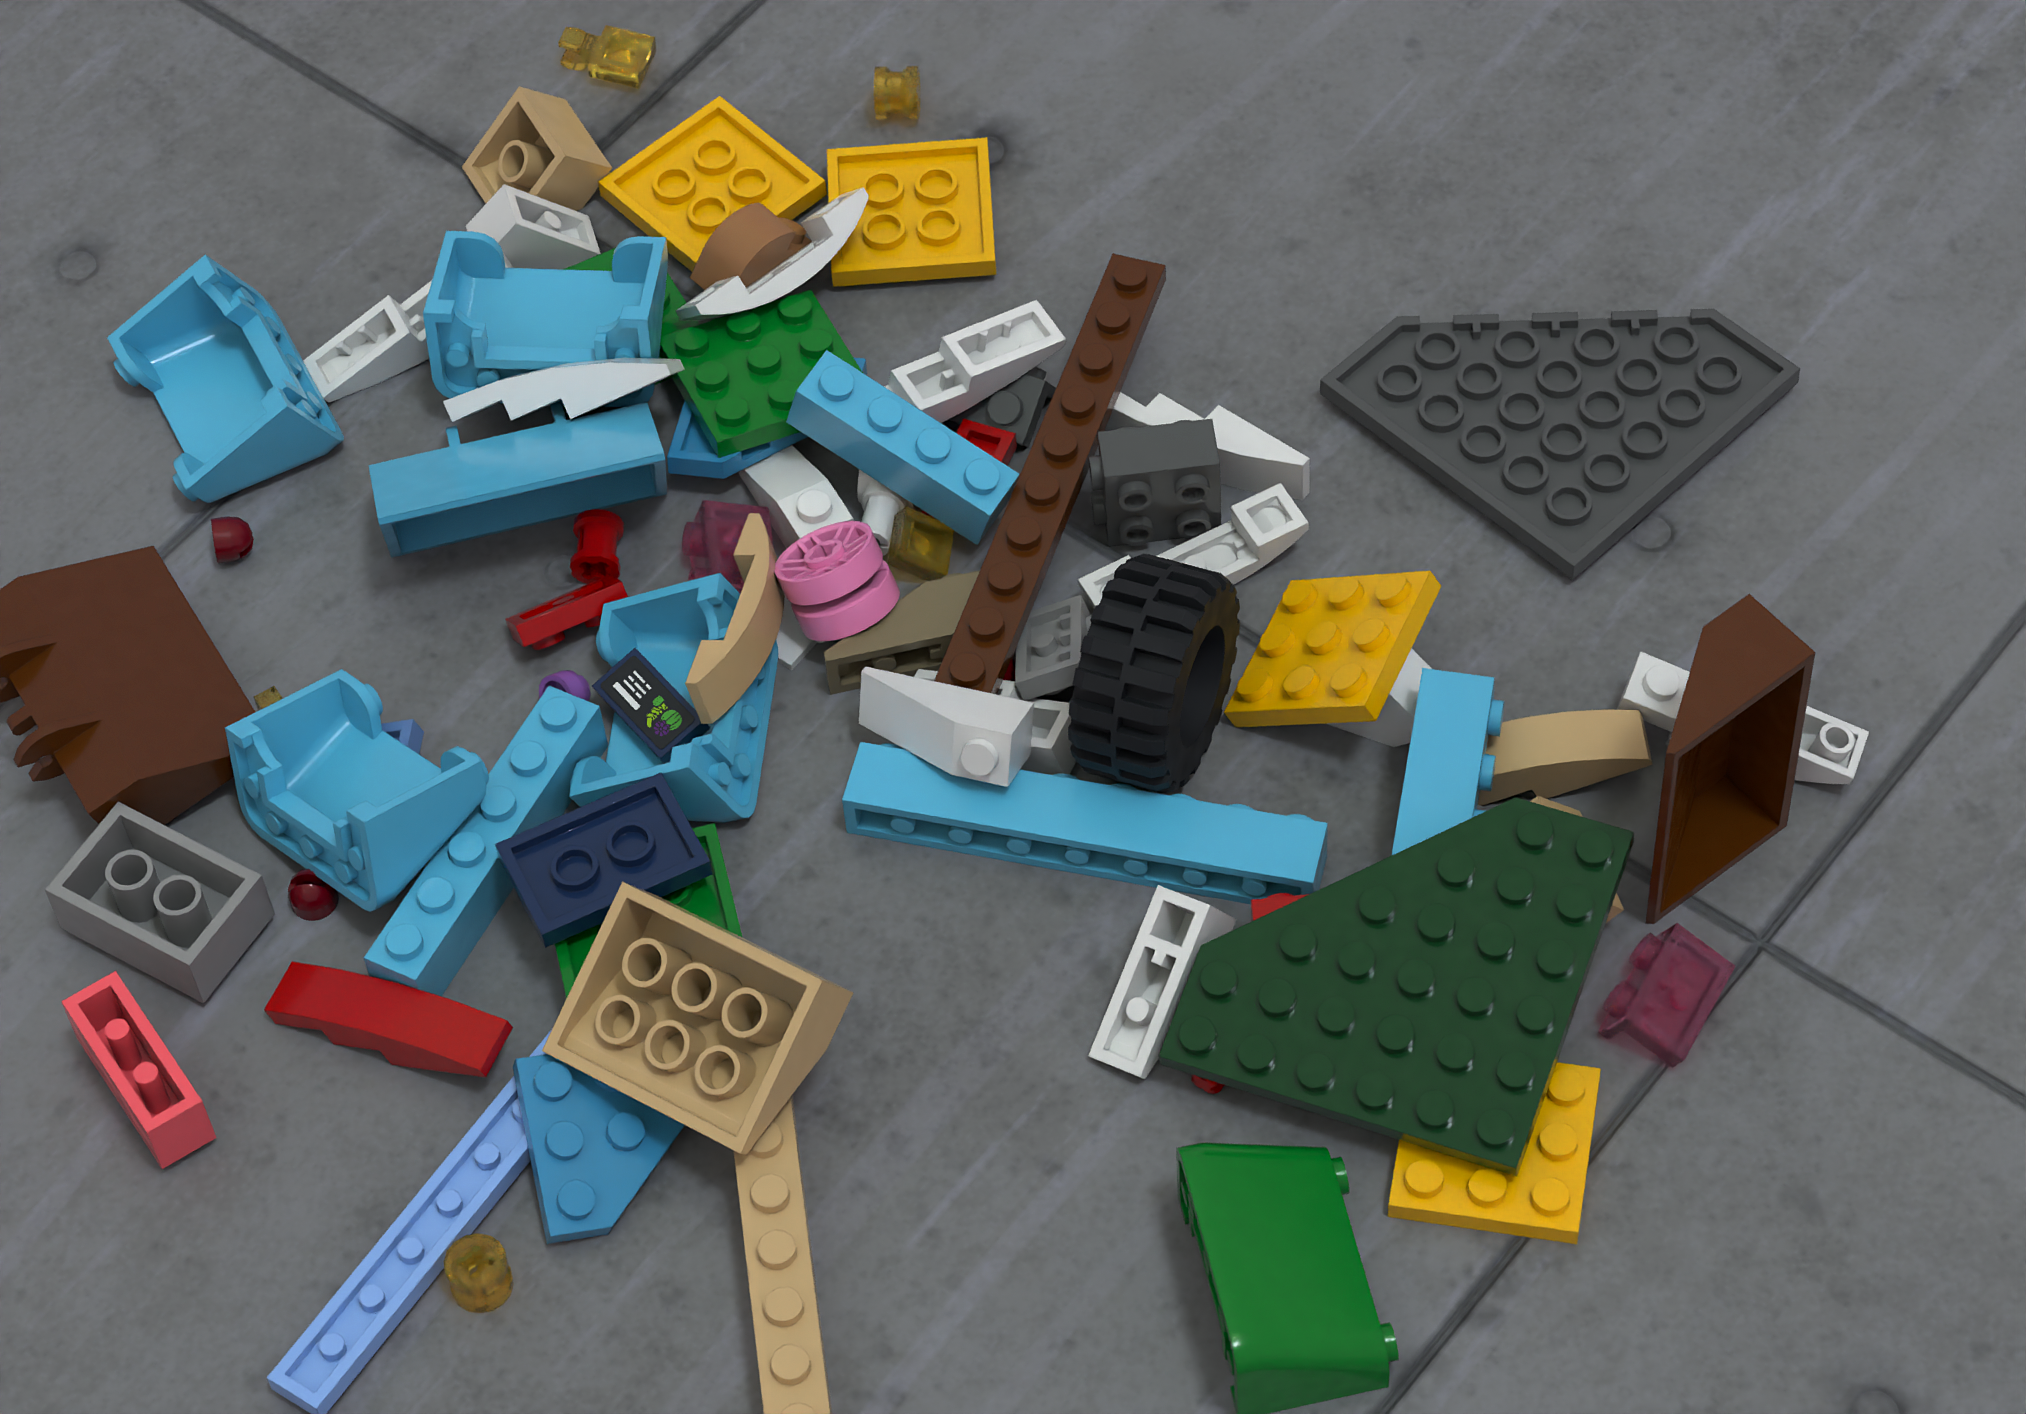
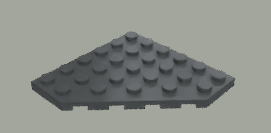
[1320,309,1800,580]

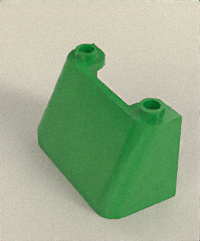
[1176,1142,1399,1414]

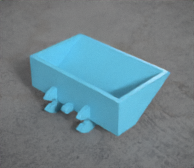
[368,402,667,558]

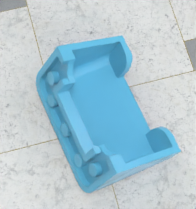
[423,231,668,407]
[107,255,344,503]
[569,573,778,823]
[225,669,489,912]

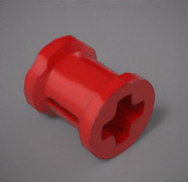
[570,509,624,584]

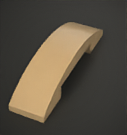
[685,513,785,724]

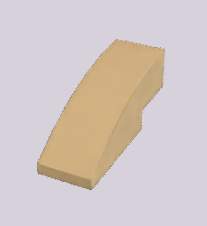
[1477,709,1653,807]

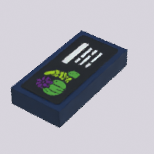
[592,648,710,764]

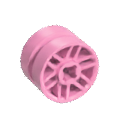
[774,521,900,641]

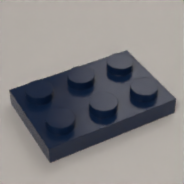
[495,773,713,948]

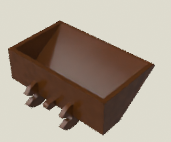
[0,546,255,825]
[1645,594,1815,924]

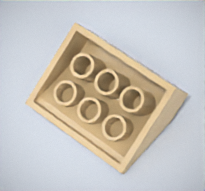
[542,882,854,1155]

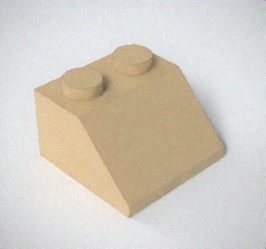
[462,86,612,211]

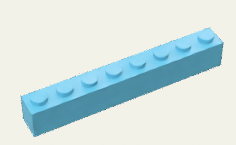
[842,742,1328,904]

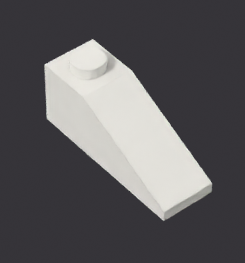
[738,445,854,549]
[859,667,1034,787]
[1088,885,1237,1079]

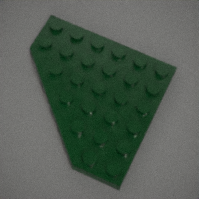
[1159,797,1634,1176]

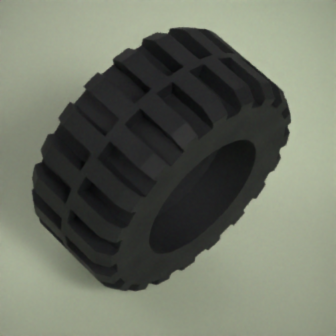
[1068,554,1240,793]

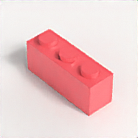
[61,971,217,1169]

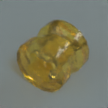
[874,66,921,119]
[444,1233,514,1313]

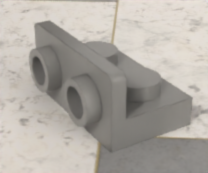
[1015,595,1092,701]

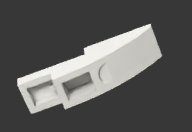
[1617,652,1869,784]

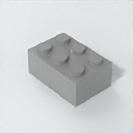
[45,802,275,1003]

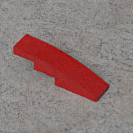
[264,961,513,1077]

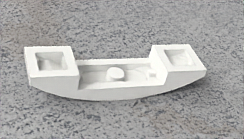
[675,187,869,320]
[1078,483,1309,609]

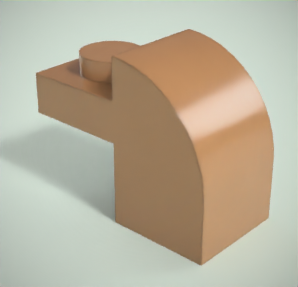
[690,203,812,290]

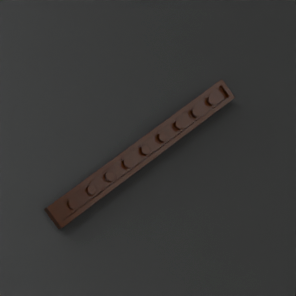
[934,253,1166,695]

